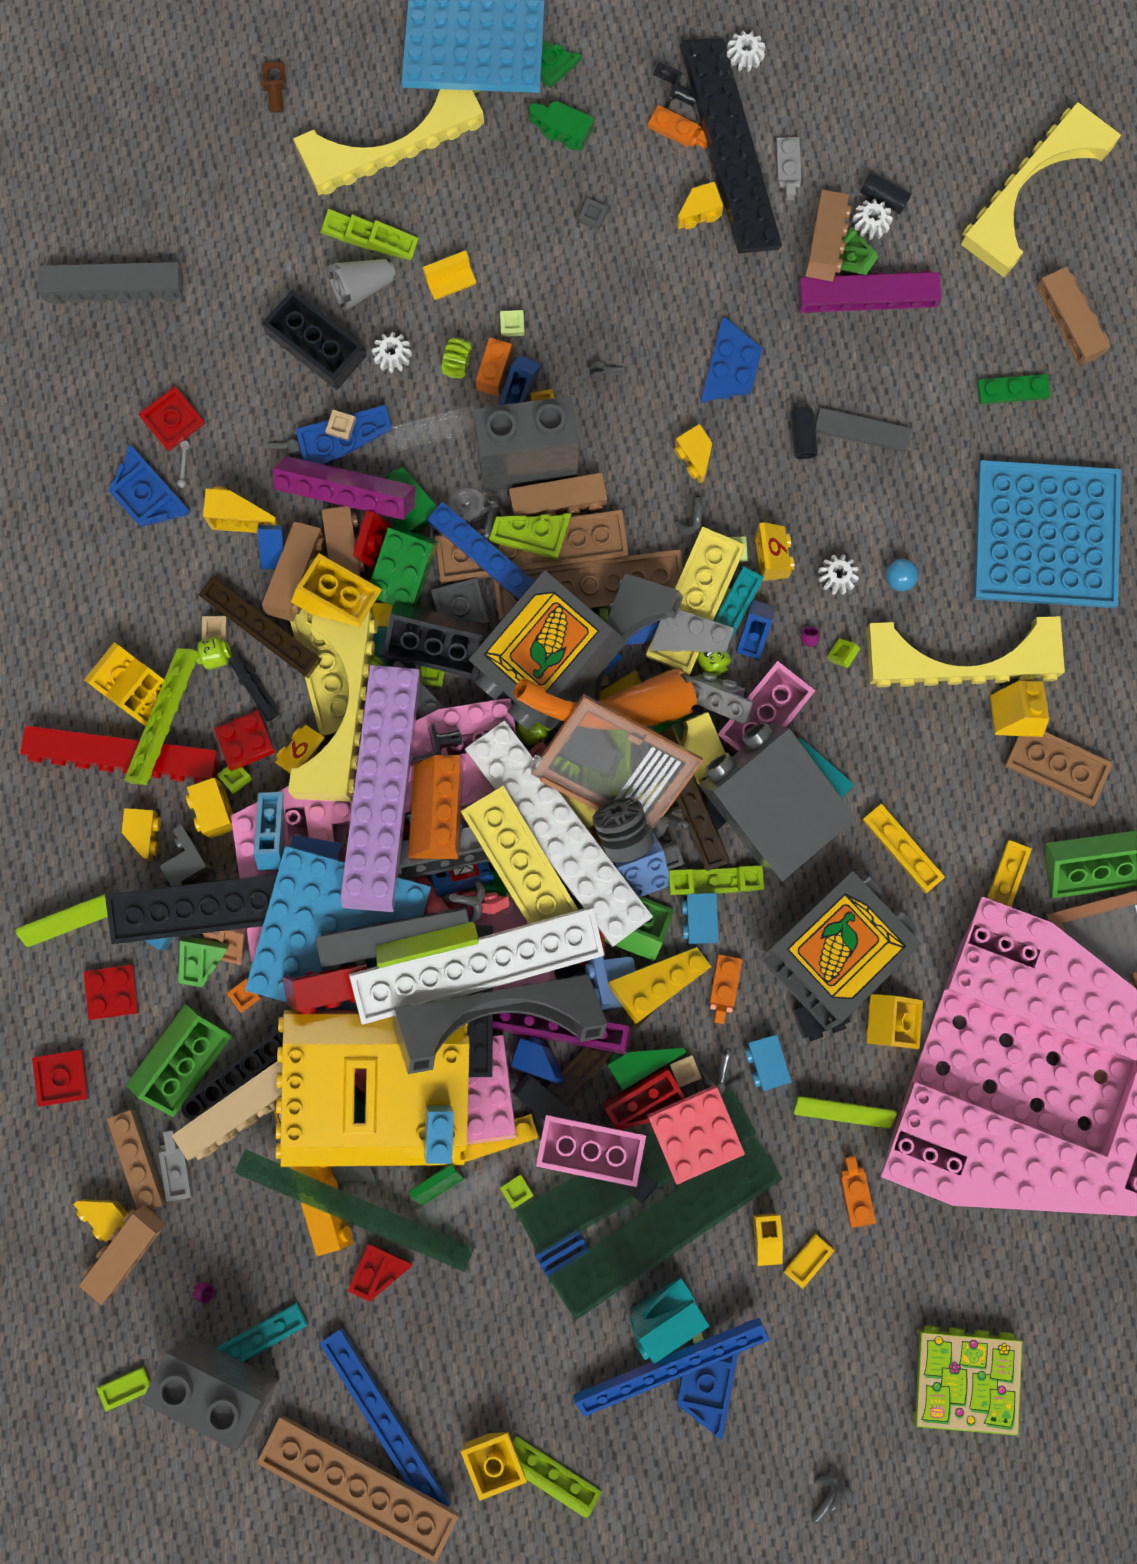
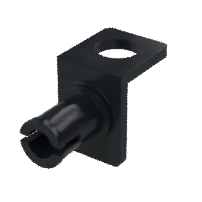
[653,62,695,108]
[411,723,463,765]

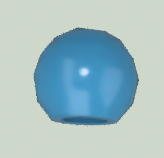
[885,559,919,591]

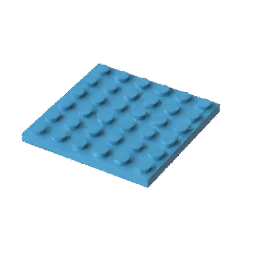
[402,0,545,93]
[974,460,1121,608]
[245,845,431,1010]

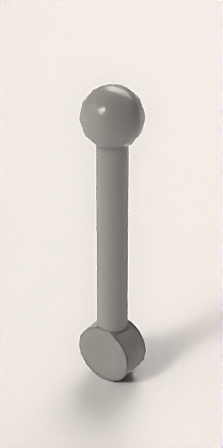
[177,441,190,488]

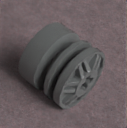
[593,798,654,862]

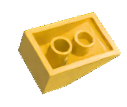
[203,486,279,533]
[291,553,382,627]

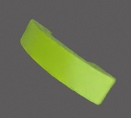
[668,866,764,895]

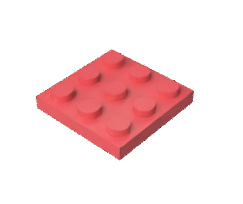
[647,1085,745,1185]

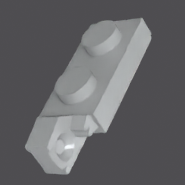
[776,137,801,200]
[159,1130,193,1202]

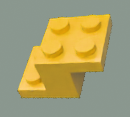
[84,642,164,727]

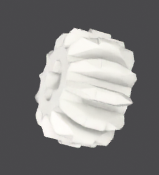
[727,30,765,72]
[852,199,893,240]
[372,332,412,373]
[818,554,859,595]

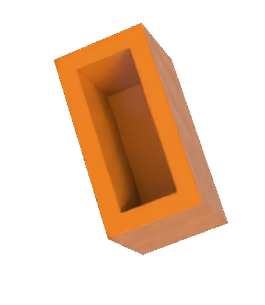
[476,337,512,396]

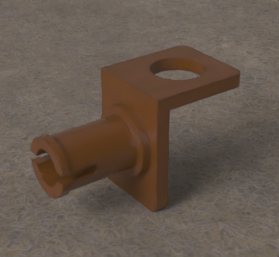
[261,62,287,113]

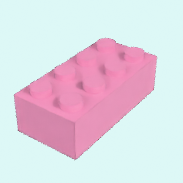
[718,661,815,755]
[467,1035,517,1145]
[536,1115,646,1187]

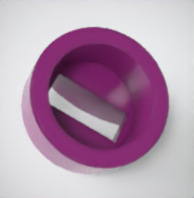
[801,627,820,647]
[192,1282,214,1304]

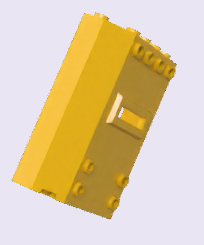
[276,1010,469,1167]

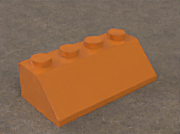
[408,755,463,859]

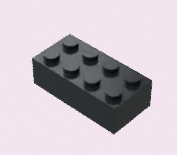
[262,289,367,390]
[382,602,488,679]

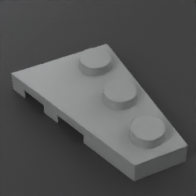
[650,610,734,653]

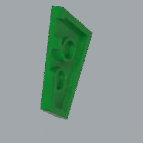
[541,41,582,88]

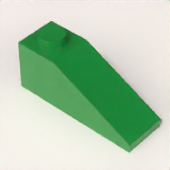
[607,1048,686,1091]

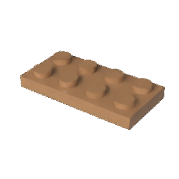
[1004,732,1113,807]

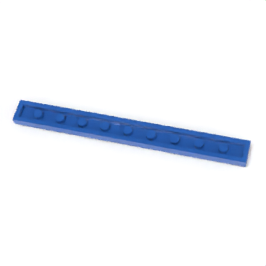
[427,502,622,676]

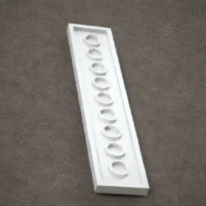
[465,720,653,947]
[349,907,604,1025]

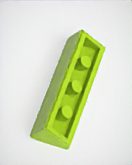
[15,894,108,947]
[376,922,479,968]
[794,1096,897,1129]
[512,1436,602,1518]

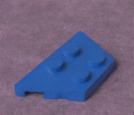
[701,317,762,403]
[108,445,190,527]
[677,1353,738,1439]

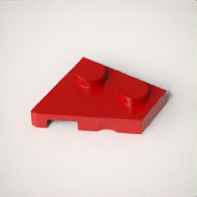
[348,1243,413,1302]

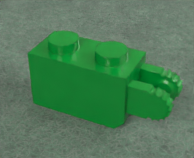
[529,101,594,152]

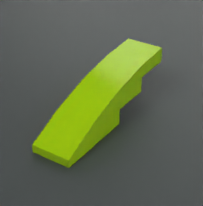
[320,209,419,260]

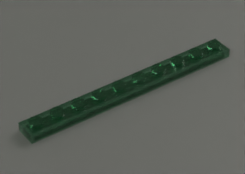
[234,1149,474,1272]

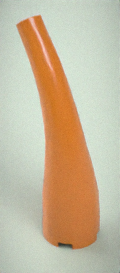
[513,668,697,729]

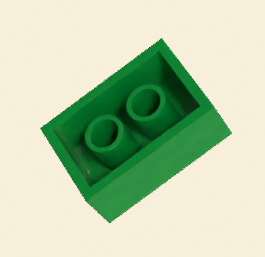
[370,525,439,607]

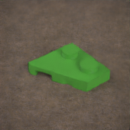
[839,228,878,275]
[178,936,229,987]

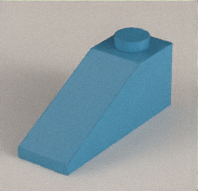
[254,792,285,871]

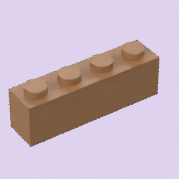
[805,190,852,282]
[1036,267,1110,366]
[509,473,607,517]
[322,506,365,578]
[262,522,326,622]
[107,1109,168,1210]
[79,1205,167,1306]

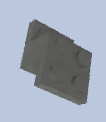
[160,825,215,887]

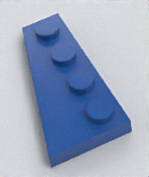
[296,405,393,466]

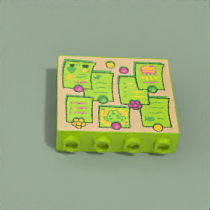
[912,1325,1022,1436]

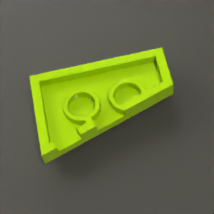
[489,513,572,560]

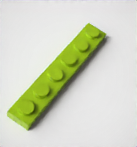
[124,648,199,785]

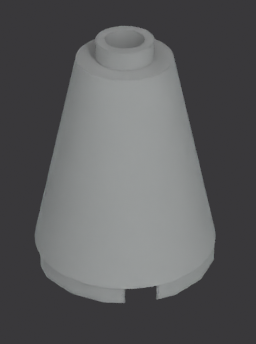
[328,259,396,310]

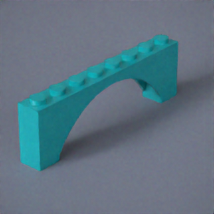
[629,1276,709,1364]

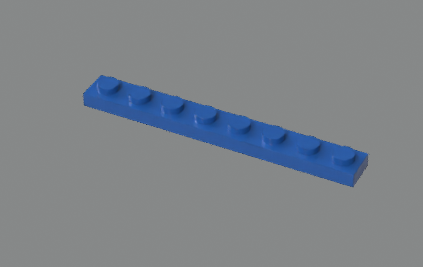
[573,1318,770,1417]
[319,1328,451,1507]

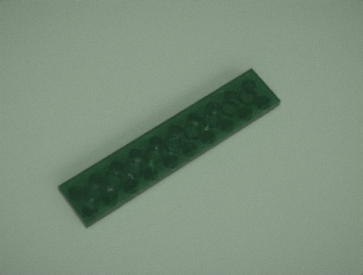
[515,1089,756,1255]
[548,1136,783,1321]

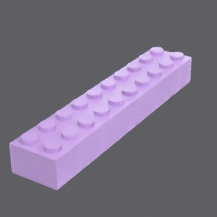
[341,665,420,912]

